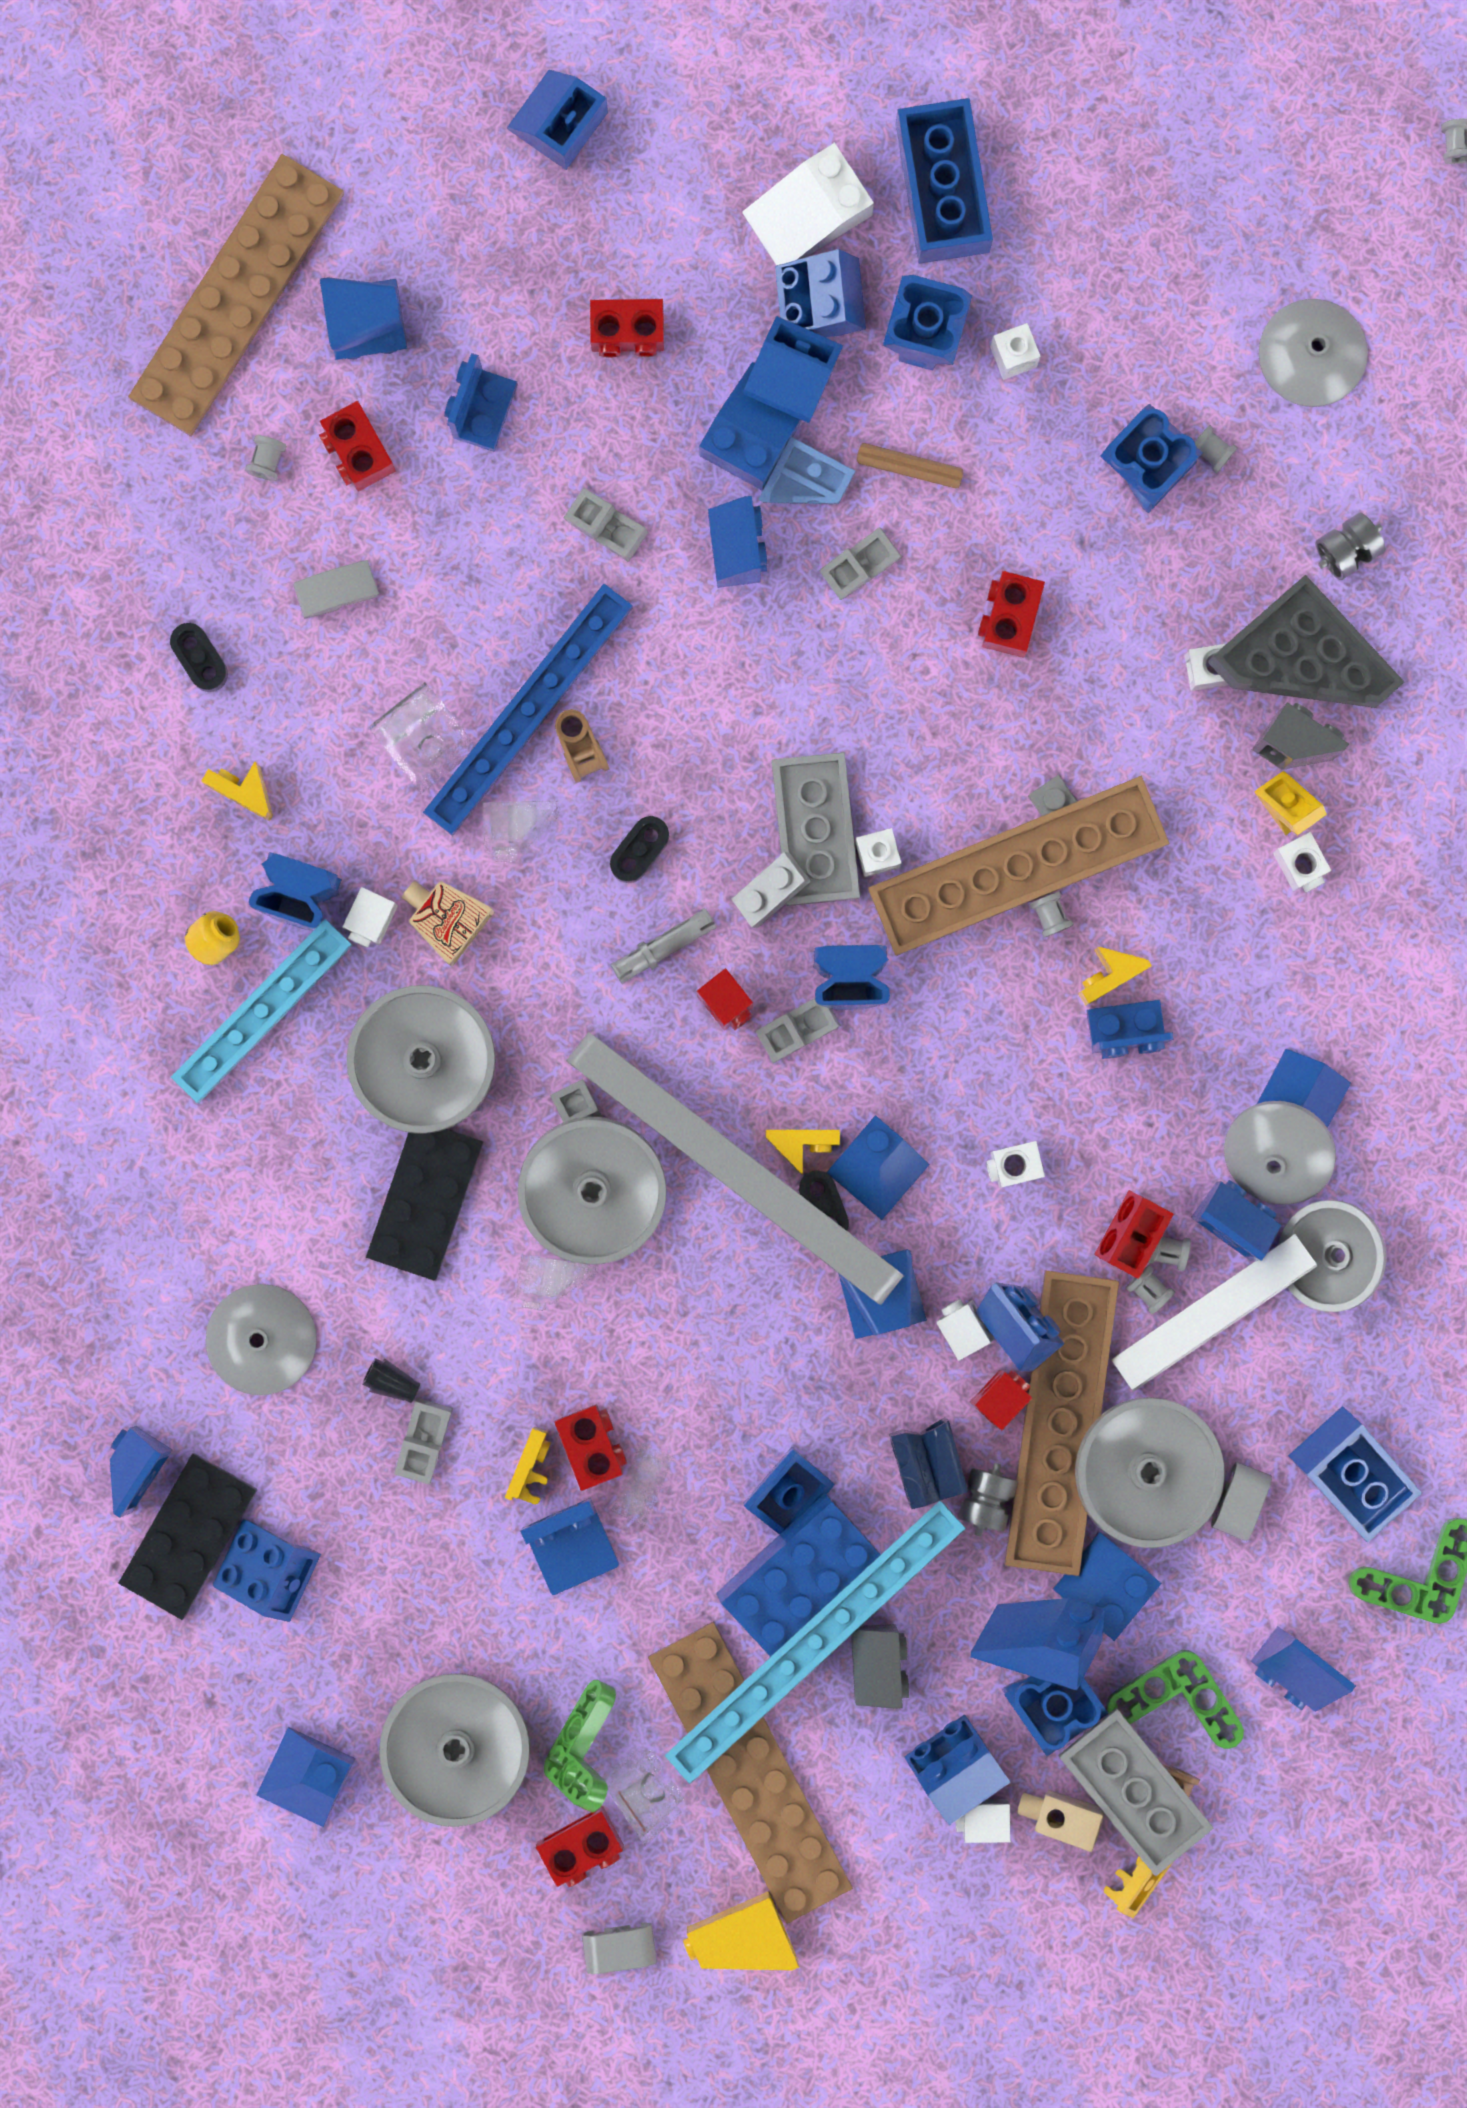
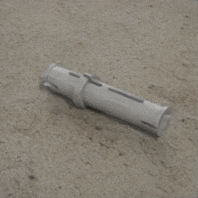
[610,908,717,984]

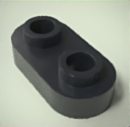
[170,623,228,692]
[610,816,669,883]
[799,1170,849,1231]

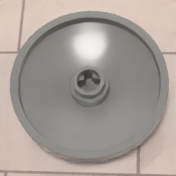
[347,985,496,1134]
[518,1117,666,1265]
[1075,1397,1224,1548]
[379,1673,530,1827]

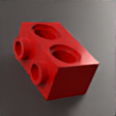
[590,299,664,358]
[319,400,396,492]
[978,571,1045,658]
[696,968,754,1031]
[1094,1190,1174,1279]
[969,1370,1032,1431]
[554,1404,627,1491]
[535,1806,624,1887]

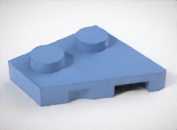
[758,437,856,505]

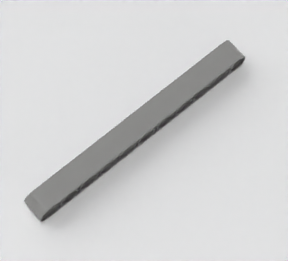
[566,1032,904,1305]

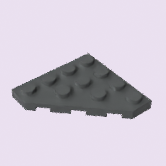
[1207,575,1404,708]

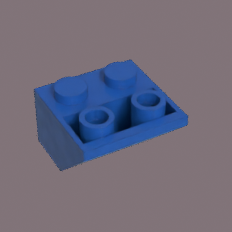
[507,69,608,170]
[775,249,866,337]
[742,316,843,423]
[708,495,767,588]
[976,1282,1065,1372]
[904,1714,1010,1825]

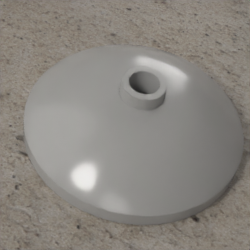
[1258,299,1368,407]
[1224,1101,1336,1205]
[1279,1200,1386,1312]
[205,1284,317,1395]

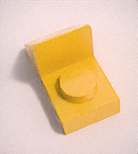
[201,762,273,821]
[1254,770,1327,836]
[1078,947,1152,1006]
[765,1130,840,1175]

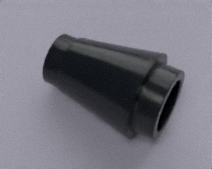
[362,1358,420,1403]

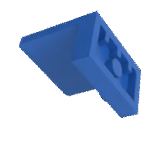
[444,353,518,452]
[1086,1000,1174,1059]
[520,1497,619,1595]
[213,1519,321,1622]

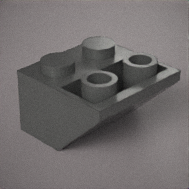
[1252,702,1349,770]
[851,1624,909,1709]

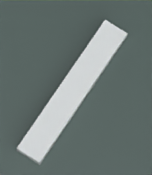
[1111,1234,1317,1392]

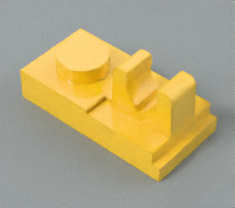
[505,1427,551,1505]
[1104,1856,1172,1919]

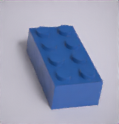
[895,98,993,264]
[716,1493,881,1657]

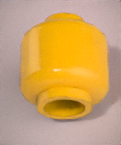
[184,911,240,966]

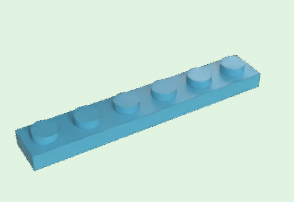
[171,919,353,1103]

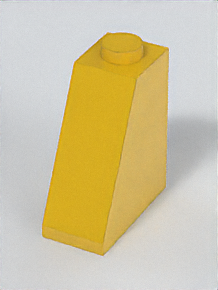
[683,1891,799,1971]

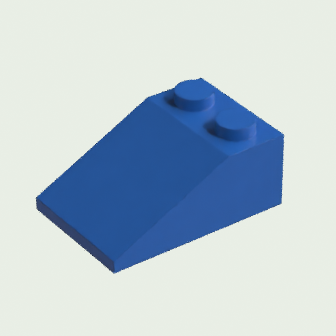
[699,362,802,491]
[1288,1406,1422,1543]
[970,1598,1105,1690]
[1251,1626,1356,1712]

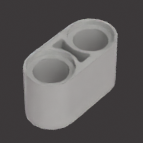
[1211,1462,1272,1541]
[582,1923,657,1974]

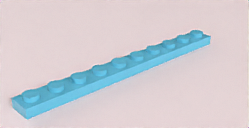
[664,1500,966,1784]

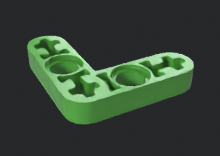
[1348,1518,1467,1624]
[1106,1650,1244,1749]
[544,1680,616,1812]

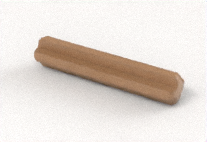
[857,443,963,489]

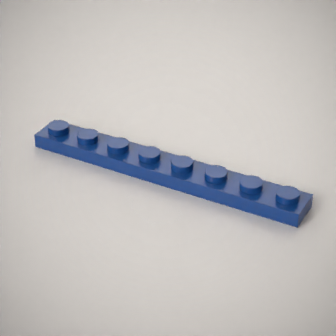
[423,584,633,836]

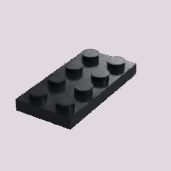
[366,1129,484,1281]
[118,1453,258,1620]

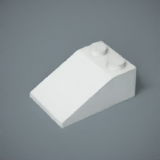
[742,143,874,265]

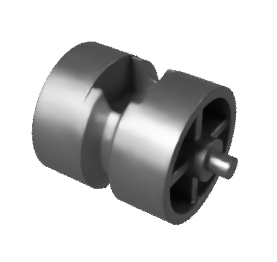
[1315,512,1386,580]
[958,1463,1018,1537]

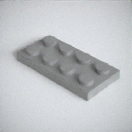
[771,752,860,906]
[1058,1708,1214,1876]

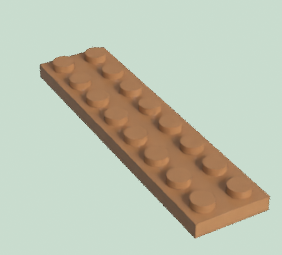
[128,154,344,437]
[868,775,1170,956]
[1004,1270,1119,1576]
[648,1621,853,1924]

